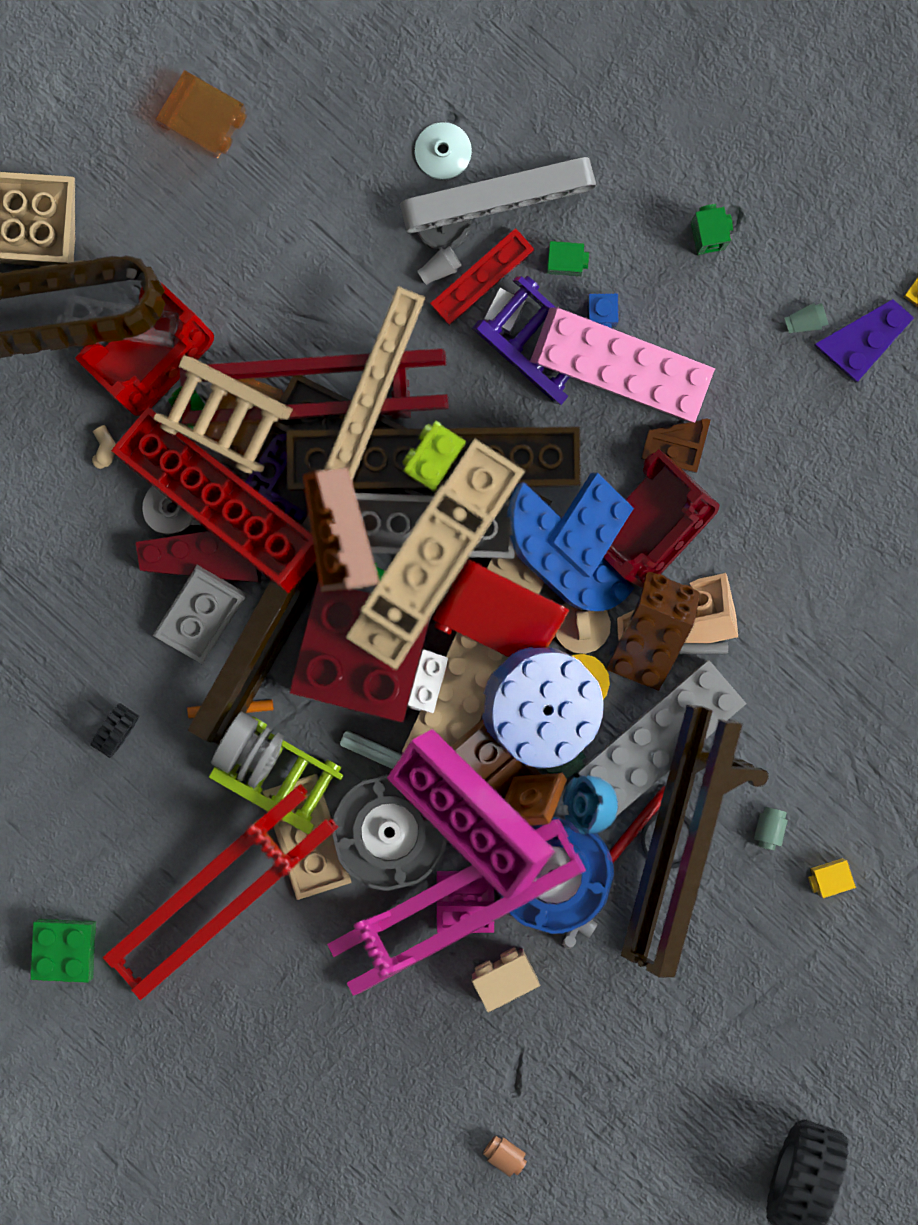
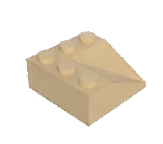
[0,172,75,266]

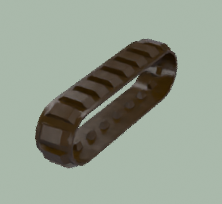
[0,255,165,358]

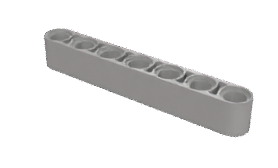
[400,157,597,233]

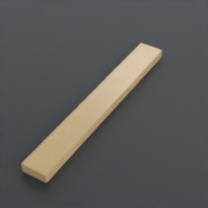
[324,287,425,480]

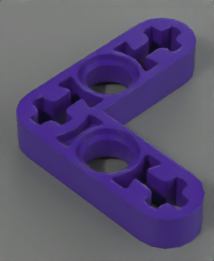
[245,434,308,521]

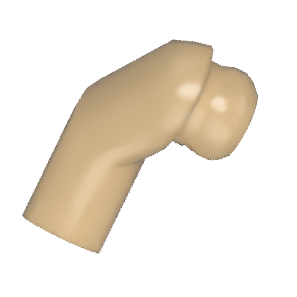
[92,425,116,469]

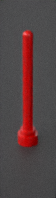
[609,786,665,863]

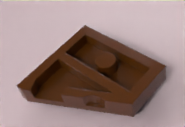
[641,418,711,473]

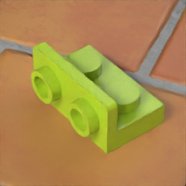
[403,421,466,491]

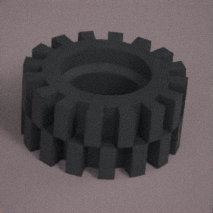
[91,703,139,758]

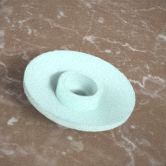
[415,122,471,180]

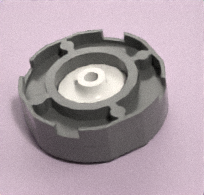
[332,774,447,891]

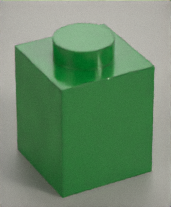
[547,241,589,276]

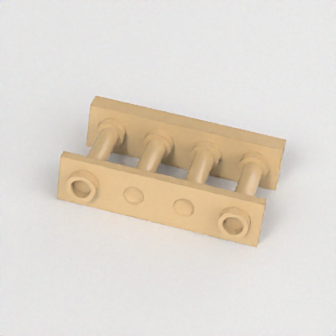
[154,356,293,474]

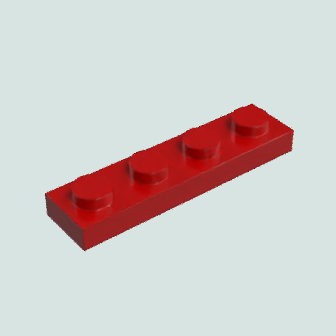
[430,228,535,326]

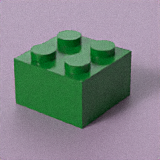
[31,919,96,983]

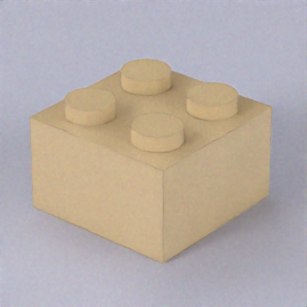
[472,947,540,1012]

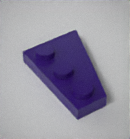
[814,299,914,383]

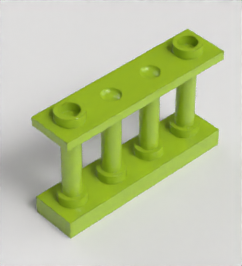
[209,716,344,835]

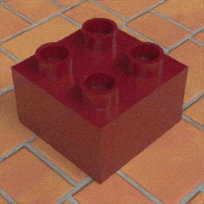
[290,581,432,722]

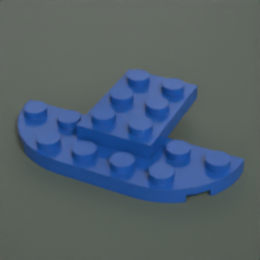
[507,473,634,611]

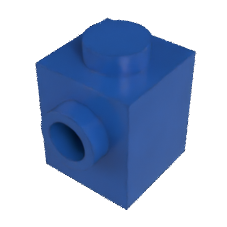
[587,294,618,329]

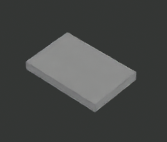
[153,565,246,664]

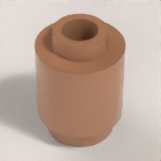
[483,1135,527,1177]

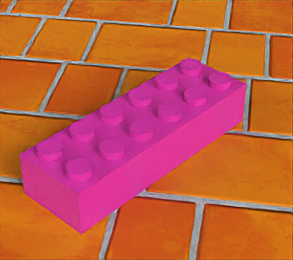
[387,729,554,901]

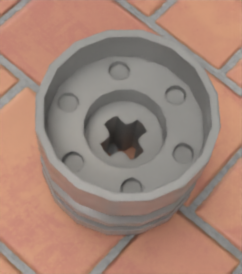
[211,711,284,788]

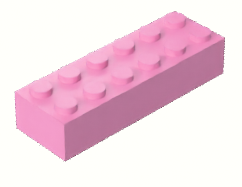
[530,307,715,423]

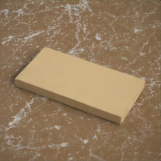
[262,774,352,900]

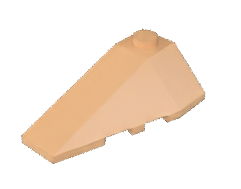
[617,573,738,643]

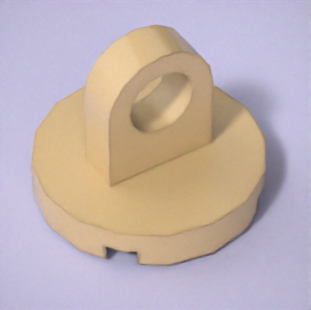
[556,603,611,654]

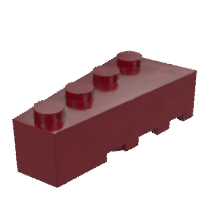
[136,531,261,583]

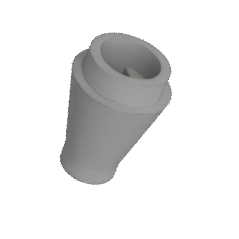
[417,246,462,285]

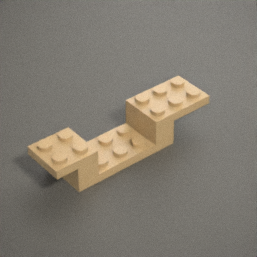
[347,440,524,670]

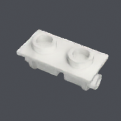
[407,649,448,713]

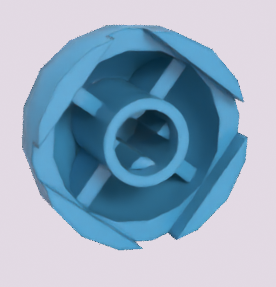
[563,776,618,834]

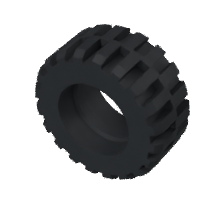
[766,1119,849,1225]

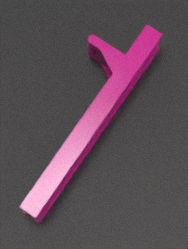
[327,819,586,996]

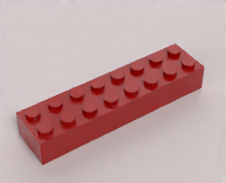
[111,407,316,593]

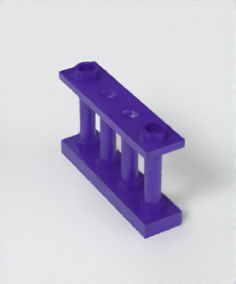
[471,276,570,405]

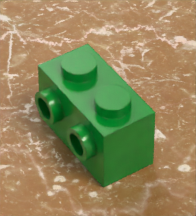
[691,204,733,255]

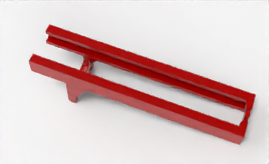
[103,783,338,1001]

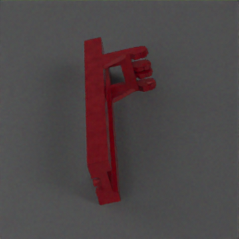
[180,348,449,426]

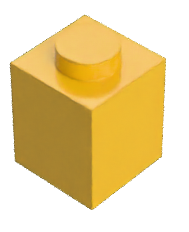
[808,858,856,898]

